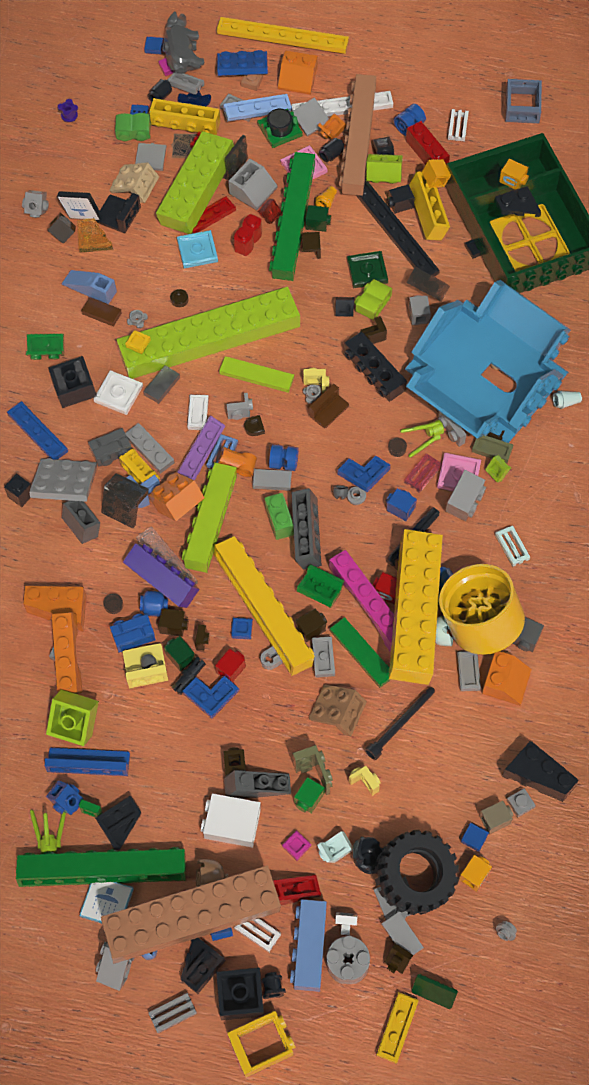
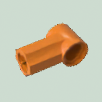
[218,447,257,477]

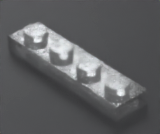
[136,526,198,585]

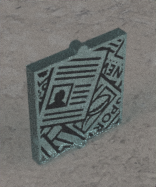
[171,134,197,158]

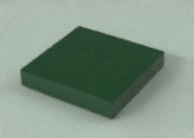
[347,251,388,289]

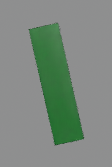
[330,617,391,688]

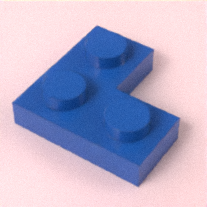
[338,456,390,492]
[183,676,239,719]

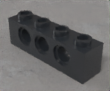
[344,331,407,402]

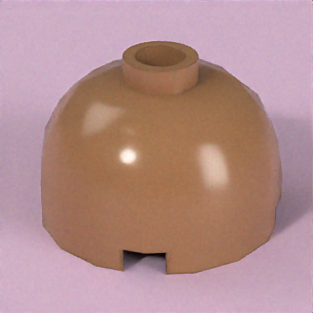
[196,859,229,887]

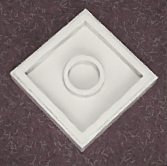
[94,370,143,415]

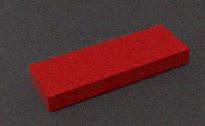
[192,196,236,234]

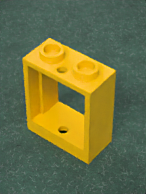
[227,1011,296,1078]

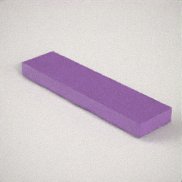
[177,415,225,480]

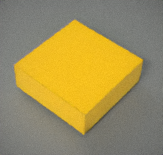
[125,330,151,354]

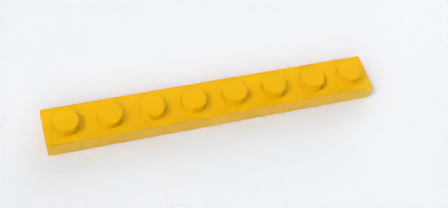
[217,17,349,54]

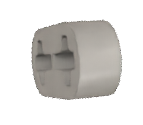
[261,646,283,670]

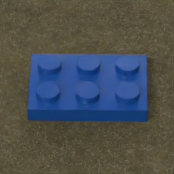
[217,50,268,76]

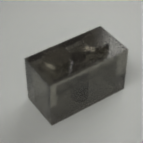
[406,267,450,302]

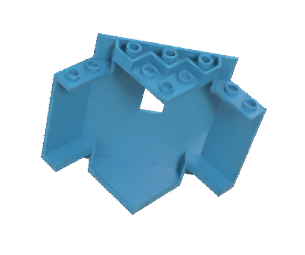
[405,280,571,443]

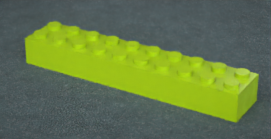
[116,287,300,379]

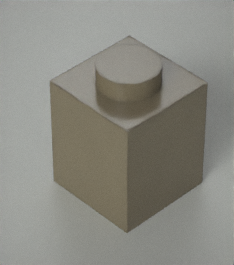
[479,801,514,834]

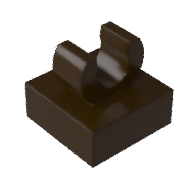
[384,943,413,974]

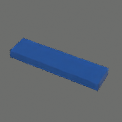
[7,401,68,460]

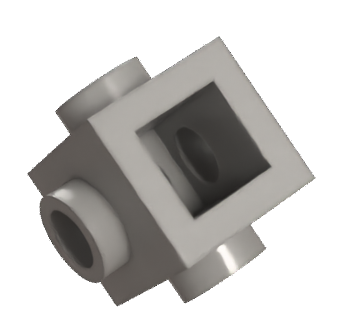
[22,190,49,217]

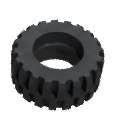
[374,830,459,915]

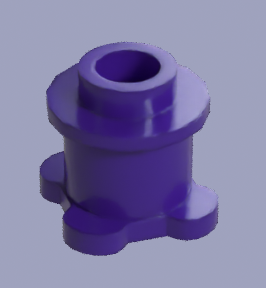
[58,99,78,122]

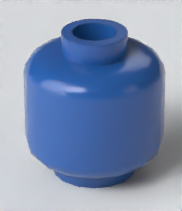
[140,591,168,617]

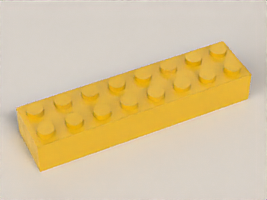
[389,529,443,685]

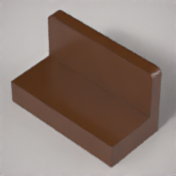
[309,384,349,429]

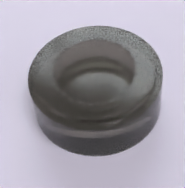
[388,437,407,457]
[103,594,123,614]

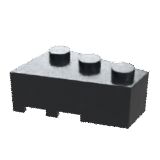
[502,740,579,802]

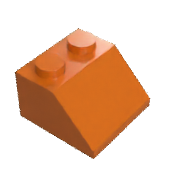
[278,50,318,95]
[482,651,532,706]

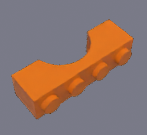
[52,612,82,694]

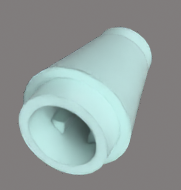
[553,391,582,409]

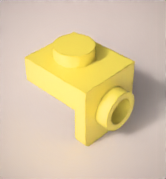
[304,368,329,394]
[349,766,381,796]

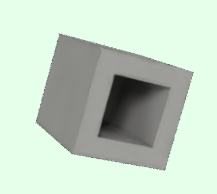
[409,295,431,325]

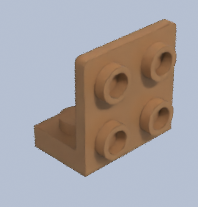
[309,685,367,737]

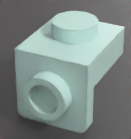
[317,831,353,863]

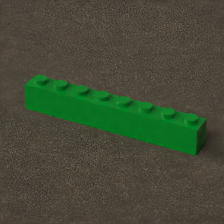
[269,152,315,281]
[16,847,186,887]

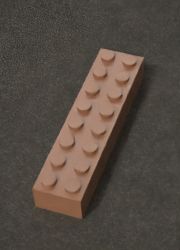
[101,865,281,964]

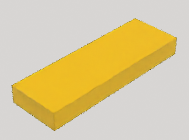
[376,992,419,1064]

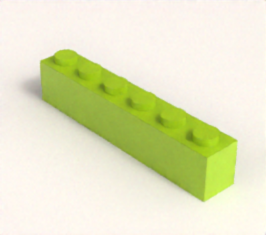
[182,463,237,573]

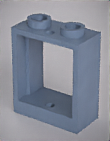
[505,79,542,123]

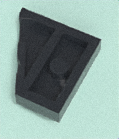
[494,186,541,217]
[95,796,142,851]
[180,938,225,994]

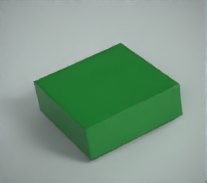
[79,799,103,818]

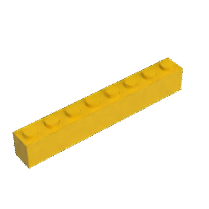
[214,536,315,676]

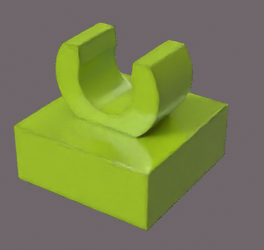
[485,455,511,483]

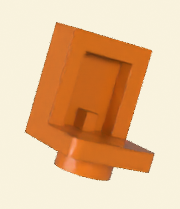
[318,113,347,139]

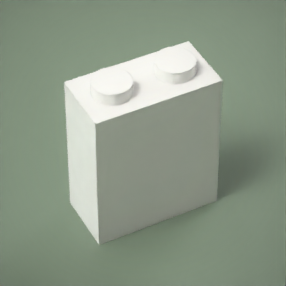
[201,794,261,848]

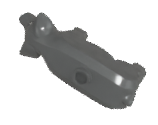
[163,11,205,73]

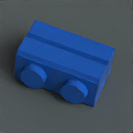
[110,614,156,653]

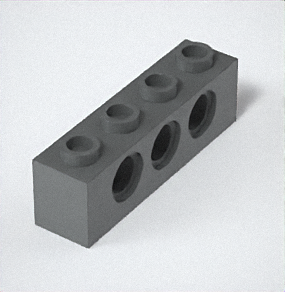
[292,488,322,569]

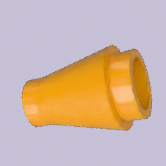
[315,186,337,209]

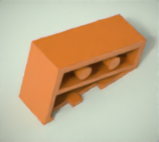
[23,586,86,632]

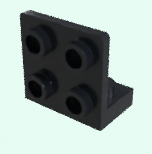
[95,193,141,233]

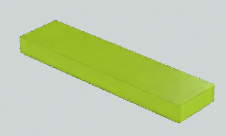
[219,356,294,393]

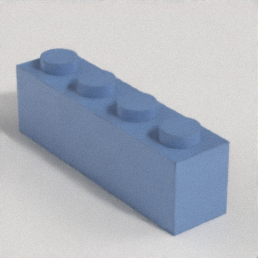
[290,900,327,992]

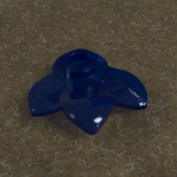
[178,90,211,107]

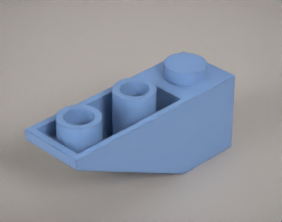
[62,270,117,304]

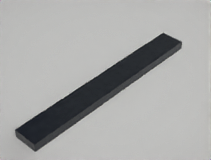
[356,178,440,282]

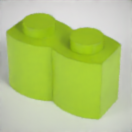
[354,279,393,321]

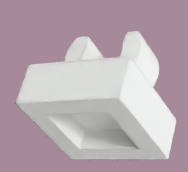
[335,912,357,935]

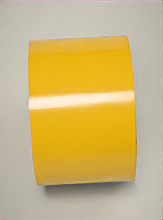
[439,564,525,655]

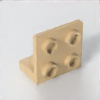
[109,162,159,203]

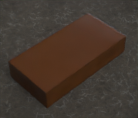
[81,297,122,327]

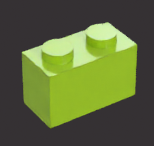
[367,154,403,183]

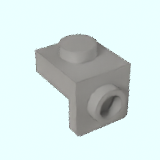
[227,393,253,420]

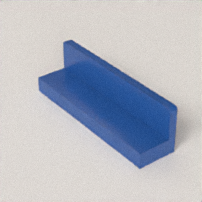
[44,748,130,776]

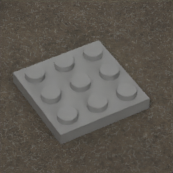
[30,458,97,502]

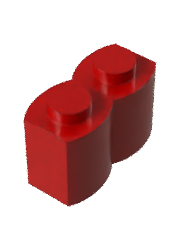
[234,214,262,256]

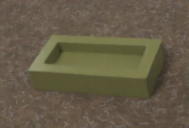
[472,435,514,463]

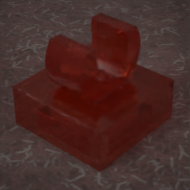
[258,199,282,224]

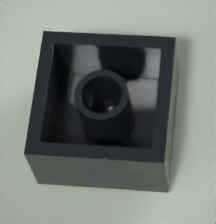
[48,356,97,408]
[216,968,264,1021]

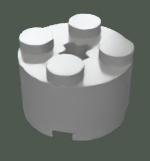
[327,936,370,984]

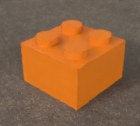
[148,472,205,521]

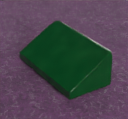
[412,974,458,1009]

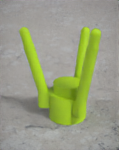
[400,420,444,458]
[30,810,66,854]

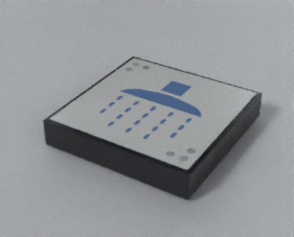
[57,191,102,220]

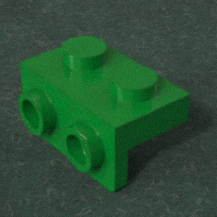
[26,334,64,360]
[297,565,344,608]

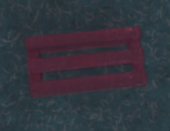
[404,454,442,493]

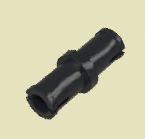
[171,657,206,695]

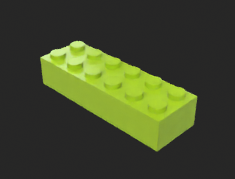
[156,131,236,234]

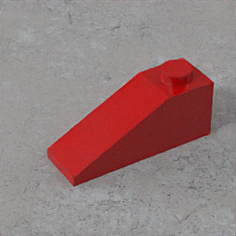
[273,875,321,906]

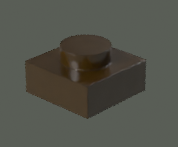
[195,625,210,651]

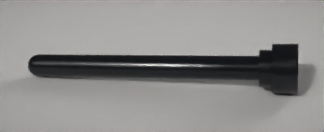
[364,687,435,760]

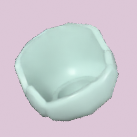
[435,616,453,646]

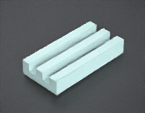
[495,525,530,567]

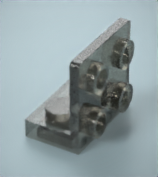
[223,135,248,181]
[101,473,149,528]

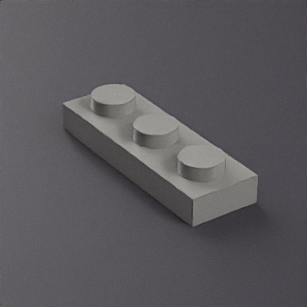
[125,423,175,474]

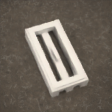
[448,109,469,141]
[234,919,281,953]

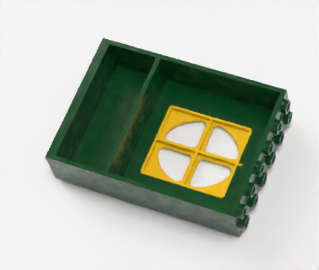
[445,133,589,293]

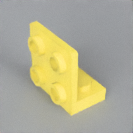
[123,643,168,688]

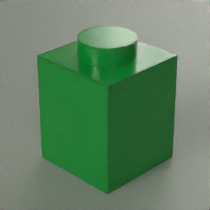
[294,777,325,814]

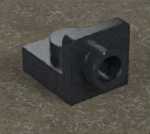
[373,137,394,155]

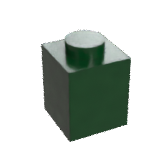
[306,205,332,232]
[164,636,195,671]

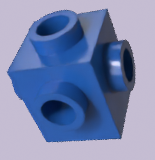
[46,780,84,815]

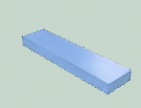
[223,94,292,122]

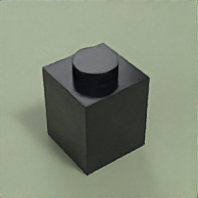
[387,184,415,214]
[4,474,31,507]

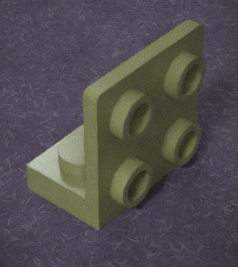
[293,745,333,795]

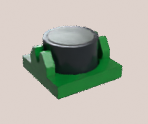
[257,108,303,148]

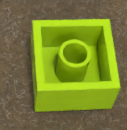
[46,690,99,746]

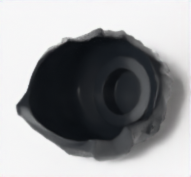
[353,836,383,874]

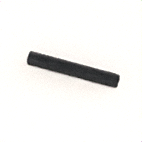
[387,507,440,566]

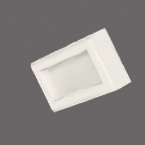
[187,395,209,430]

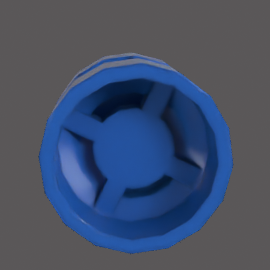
[394,103,426,136]
[269,444,299,471]

